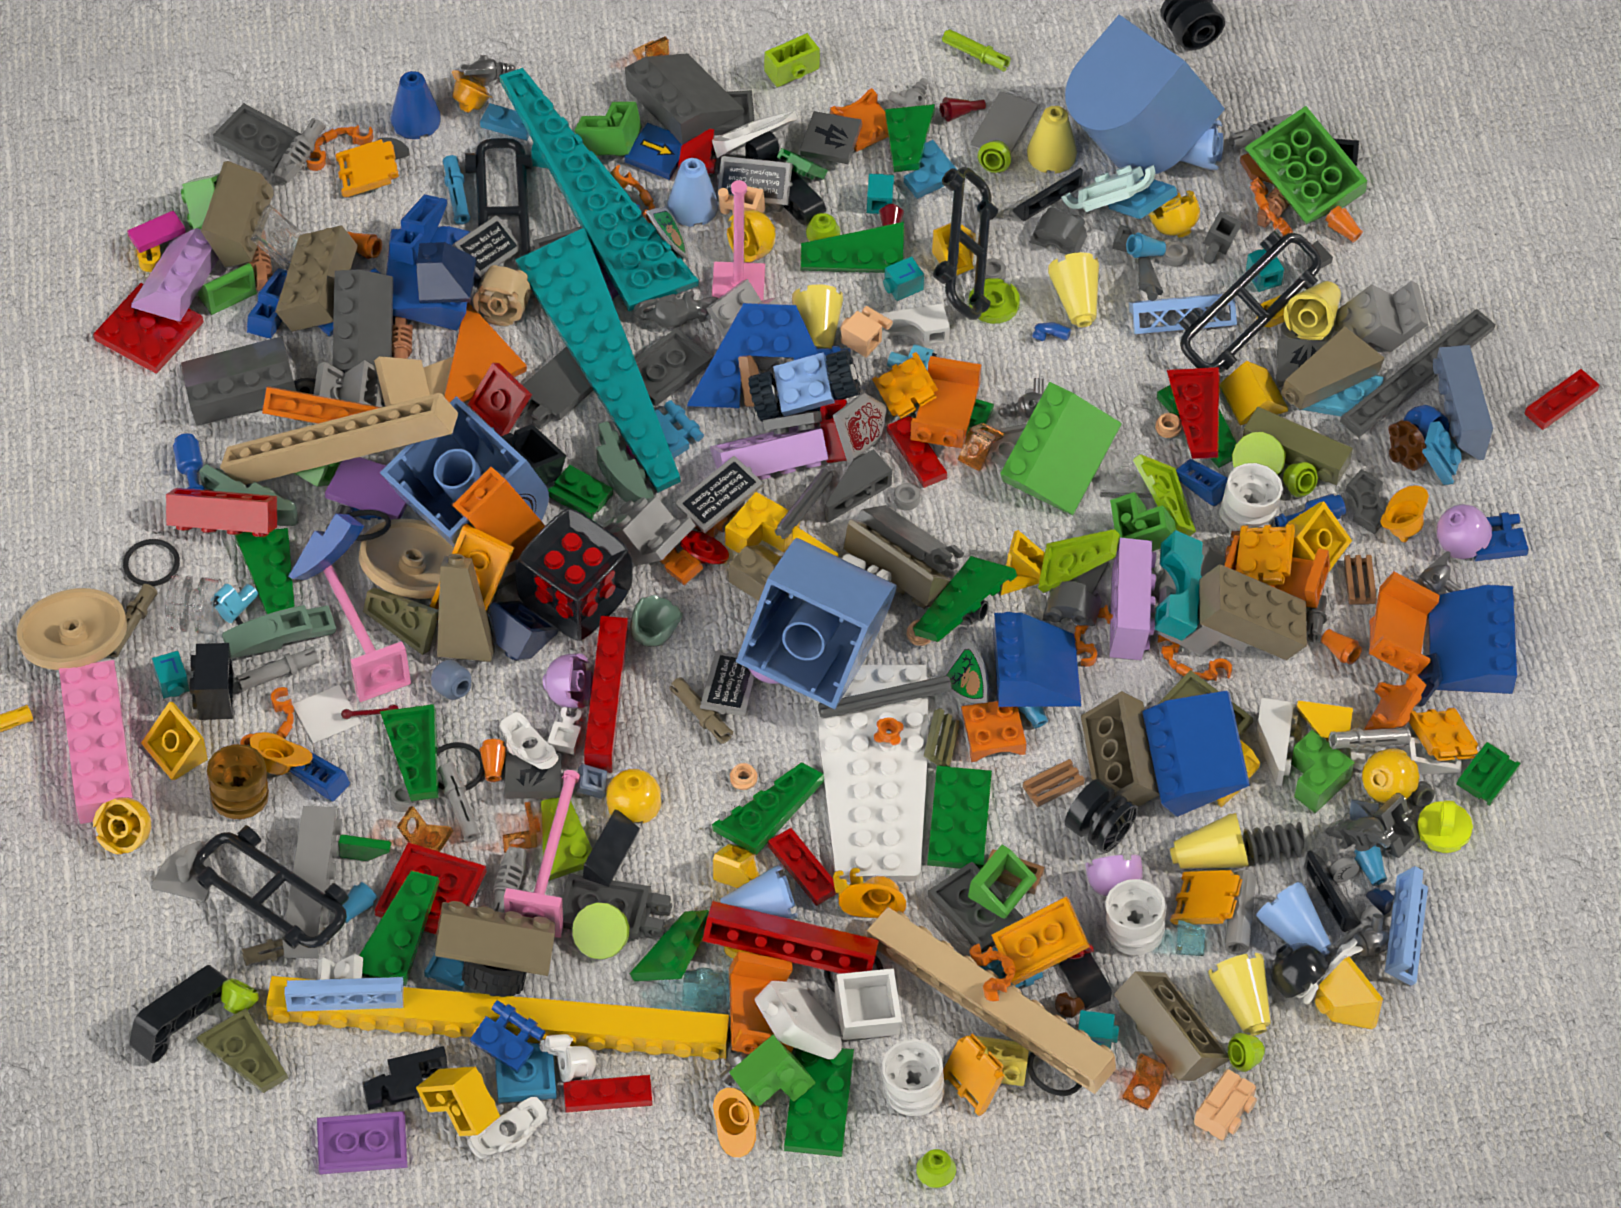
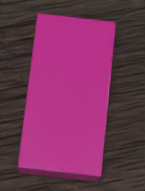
[127,210,186,253]

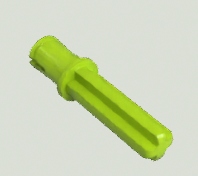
[942,29,1011,72]

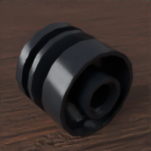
[1160,0,1225,51]
[1065,779,1138,854]

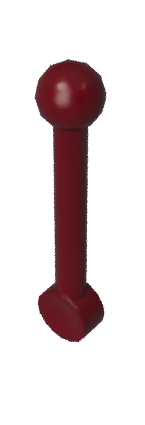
[341,704,399,720]

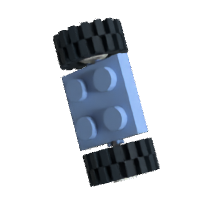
[748,349,861,422]

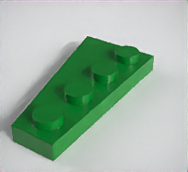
[800,222,904,273]
[235,528,295,615]
[712,762,825,855]

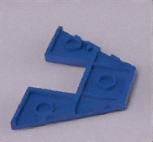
[687,303,838,411]

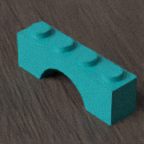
[1154,530,1204,641]

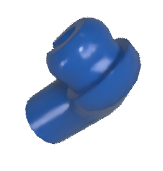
[1032,322,1072,341]

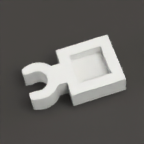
[547,707,582,755]

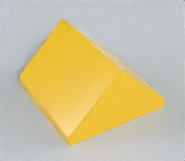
[1220,360,1289,426]
[141,702,208,780]

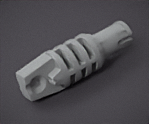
[1229,114,1292,151]
[274,118,326,183]
[491,847,527,913]

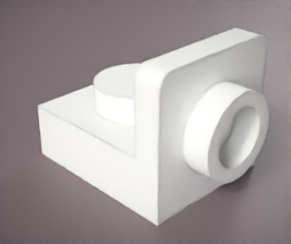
[317,954,363,980]

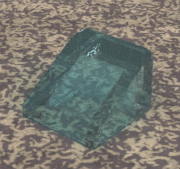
[1176,920,1205,956]

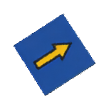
[624,122,682,180]

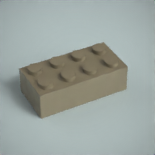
[275,225,358,332]
[1200,564,1307,661]

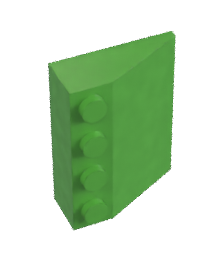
[1245,106,1368,224]
[1000,382,1122,516]

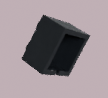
[500,424,566,485]
[189,643,234,720]

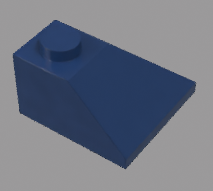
[416,242,477,303]
[489,601,559,661]

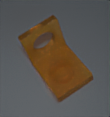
[633,36,669,60]
[958,423,1004,471]
[502,802,541,853]
[397,806,454,852]
[1122,1053,1166,1110]

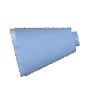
[1180,120,1223,170]
[667,158,718,227]
[720,864,798,920]
[1256,882,1331,957]

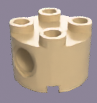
[473,265,531,326]

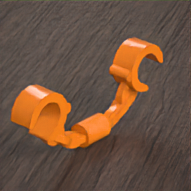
[306,125,373,171]
[610,165,655,225]
[1250,177,1293,236]
[1074,605,1113,667]
[1157,635,1232,681]
[240,687,294,745]
[970,944,1016,1001]

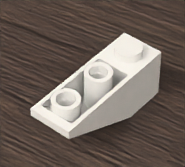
[1256,698,1298,786]

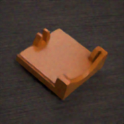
[830,88,888,152]
[1364,673,1426,730]
[961,701,1026,762]

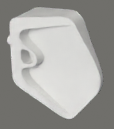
[712,110,798,159]
[755,981,842,1059]

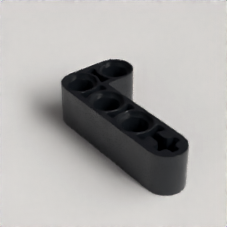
[745,131,826,225]
[130,965,228,1063]

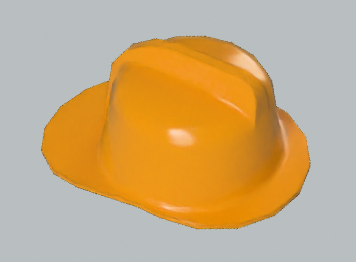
[452,70,493,113]
[1380,485,1429,543]
[250,732,313,775]
[838,876,906,918]
[713,1087,760,1158]

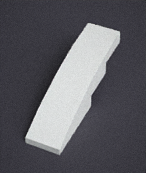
[1346,737,1462,774]

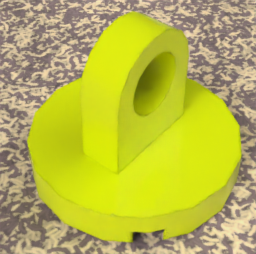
[1416,800,1473,853]

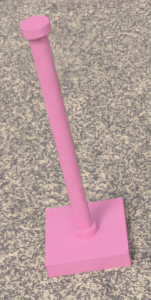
[712,180,765,301]
[323,565,411,702]
[504,770,580,938]

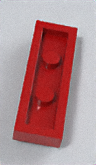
[1524,369,1600,430]
[887,416,947,488]
[768,828,838,906]
[563,1075,653,1113]

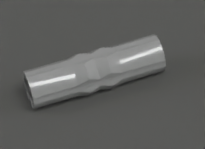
[1225,870,1256,955]

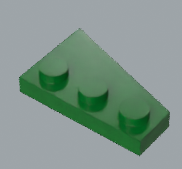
[885,104,935,172]
[629,910,709,981]

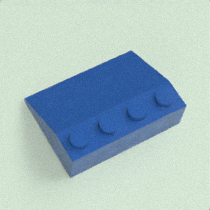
[386,226,470,331]
[1428,585,1517,694]
[993,612,1081,707]
[1142,691,1250,817]

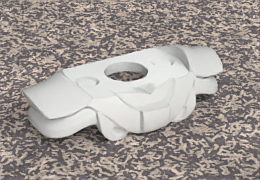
[500,712,558,769]
[1296,938,1363,1005]
[468,1097,547,1158]

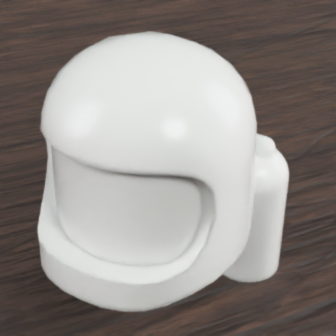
[540,1034,596,1082]

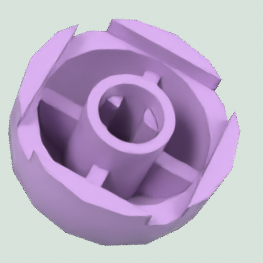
[1437,504,1492,559]
[543,654,592,708]
[1086,855,1143,896]

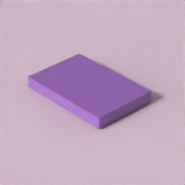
[325,457,408,520]
[317,1111,408,1175]

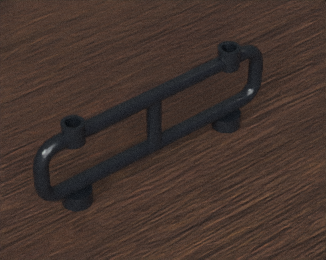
[465,138,531,277]
[933,167,998,320]
[1179,230,1322,370]
[193,825,349,949]

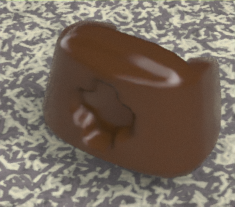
[1055,992,1085,1018]

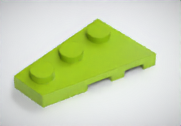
[1133,454,1196,536]
[1038,529,1120,594]
[541,798,592,881]

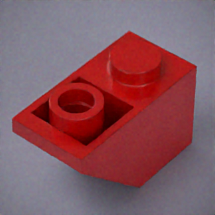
[678,129,716,178]
[820,399,848,463]

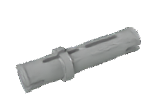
[236,646,319,692]
[1329,727,1411,750]
[438,762,481,842]

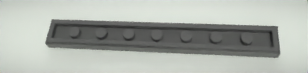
[1340,309,1496,438]

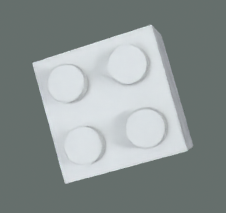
[834,968,902,1041]

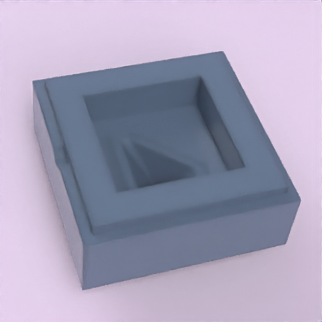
[576,764,607,799]
[1349,799,1379,820]

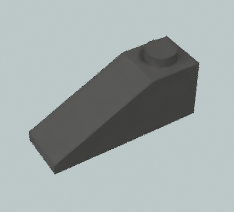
[825,449,892,523]

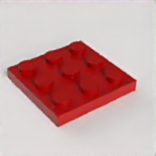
[93,283,204,374]
[374,842,487,935]

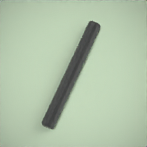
[775,468,834,539]
[818,676,951,718]

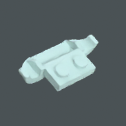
[1061,165,1155,212]

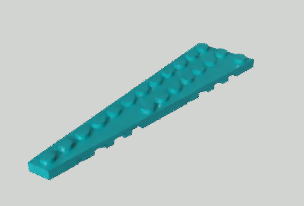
[500,67,699,312]
[515,228,681,493]

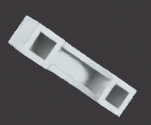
[842,304,950,359]

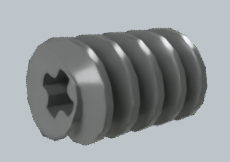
[1243,822,1304,864]

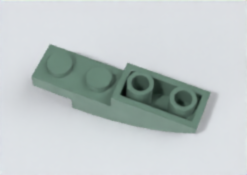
[596,421,654,502]
[199,464,298,526]
[222,605,337,658]

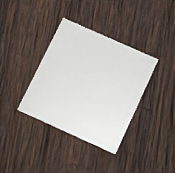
[292,685,361,744]

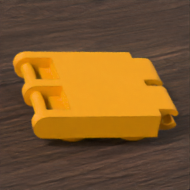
[335,139,399,197]
[872,352,938,419]
[1236,524,1295,585]
[1408,707,1478,761]
[1170,870,1242,925]
[943,1033,1005,1116]

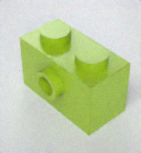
[764,33,820,87]

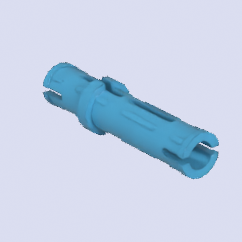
[442,155,470,225]

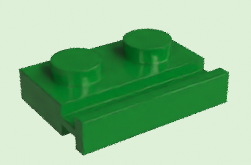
[777,148,828,180]
[548,464,613,519]
[1456,742,1521,806]

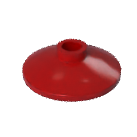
[679,530,729,564]

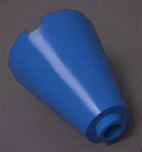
[390,71,441,140]

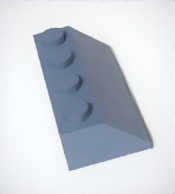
[1433,345,1493,460]

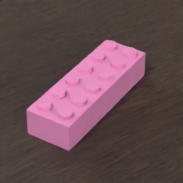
[59,660,134,824]

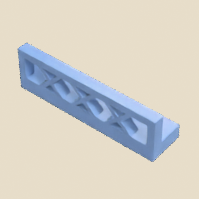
[1129,294,1237,334]
[1385,866,1428,986]
[285,977,404,1012]

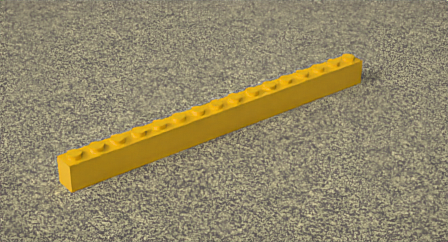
[266,976,729,1060]

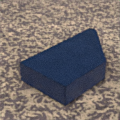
[1418,653,1443,707]

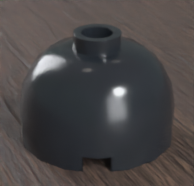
[1271,943,1329,998]

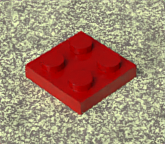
[468,363,532,436]

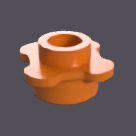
[874,717,904,745]

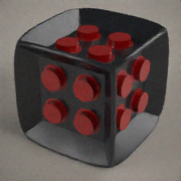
[515,508,633,641]

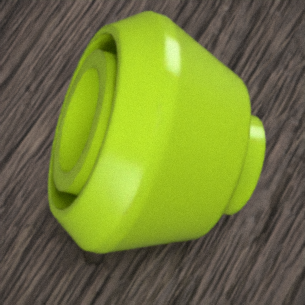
[978,140,1011,173]
[806,213,840,241]
[1283,462,1318,498]
[221,978,259,1014]
[1228,1033,1265,1072]
[916,1149,956,1188]

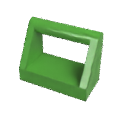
[198,263,257,315]
[968,844,1037,919]

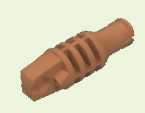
[1257,187,1290,228]
[248,231,273,291]
[392,316,413,359]

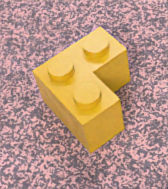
[725,492,800,553]
[416,1066,500,1136]

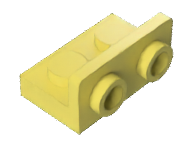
[976,1036,1029,1086]

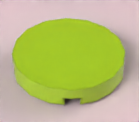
[969,278,1020,324]
[1232,432,1285,476]
[572,902,630,959]

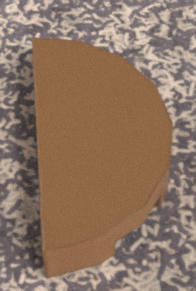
[738,355,759,407]

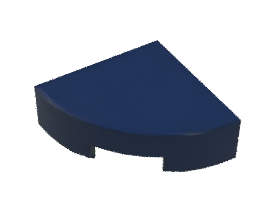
[1366,887,1394,916]

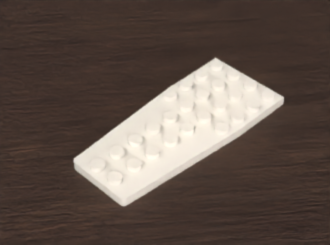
[818,665,929,882]

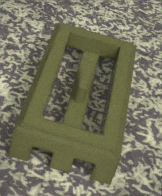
[924,708,960,767]

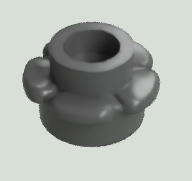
[1409,781,1435,808]

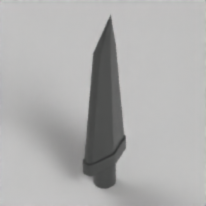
[1138,257,1163,301]

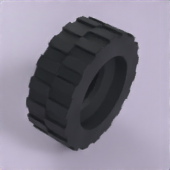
[461,961,527,997]

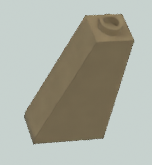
[1281,327,1385,410]
[437,554,495,662]

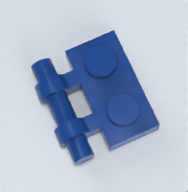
[1474,512,1529,562]
[470,1000,546,1073]

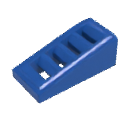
[1176,458,1228,507]
[289,752,350,802]

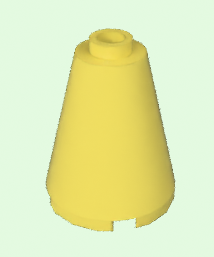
[1027,106,1077,174]
[1048,252,1099,328]
[1284,281,1341,340]
[792,284,843,349]
[1169,813,1249,869]
[1208,953,1271,1036]

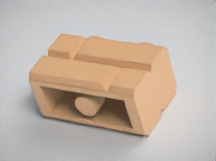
[1194,1069,1257,1141]

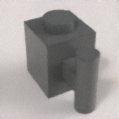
[1203,211,1242,264]

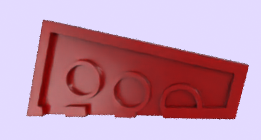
[1167,367,1220,459]

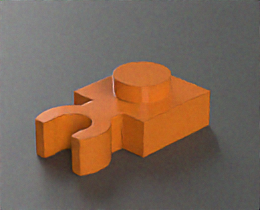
[660,547,703,585]

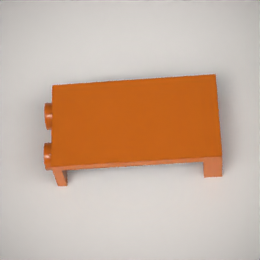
[911,356,982,449]
[453,467,545,563]
[1224,535,1330,608]
[1369,571,1440,676]
[729,951,794,1054]

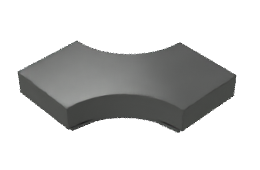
[1346,469,1386,535]

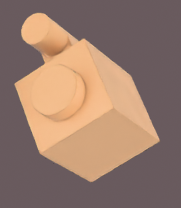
[718,186,765,214]
[840,306,893,358]

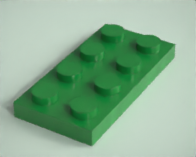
[927,766,992,870]
[784,1048,854,1157]

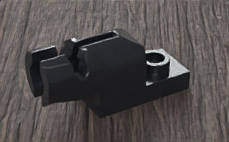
[362,1046,448,1111]

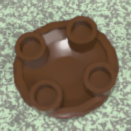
[1388,420,1427,471]

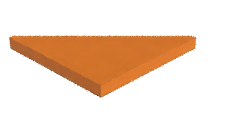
[444,302,527,403]

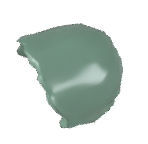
[630,595,683,647]

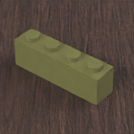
[1243,407,1353,486]

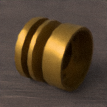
[207,744,269,819]

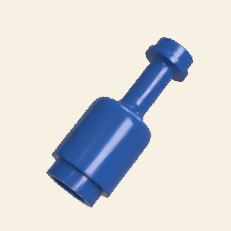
[173,433,205,490]
[1274,494,1346,527]

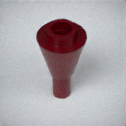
[939,97,986,122]
[879,204,904,226]

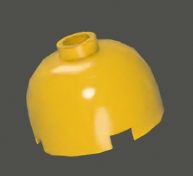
[1148,190,1200,238]
[727,210,776,262]
[1362,748,1420,803]
[606,769,661,824]
[93,797,151,854]

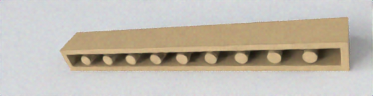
[220,393,458,485]
[867,907,1116,1094]

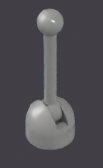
[1328,905,1385,956]

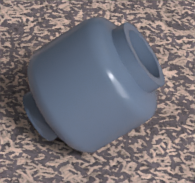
[431,660,472,700]

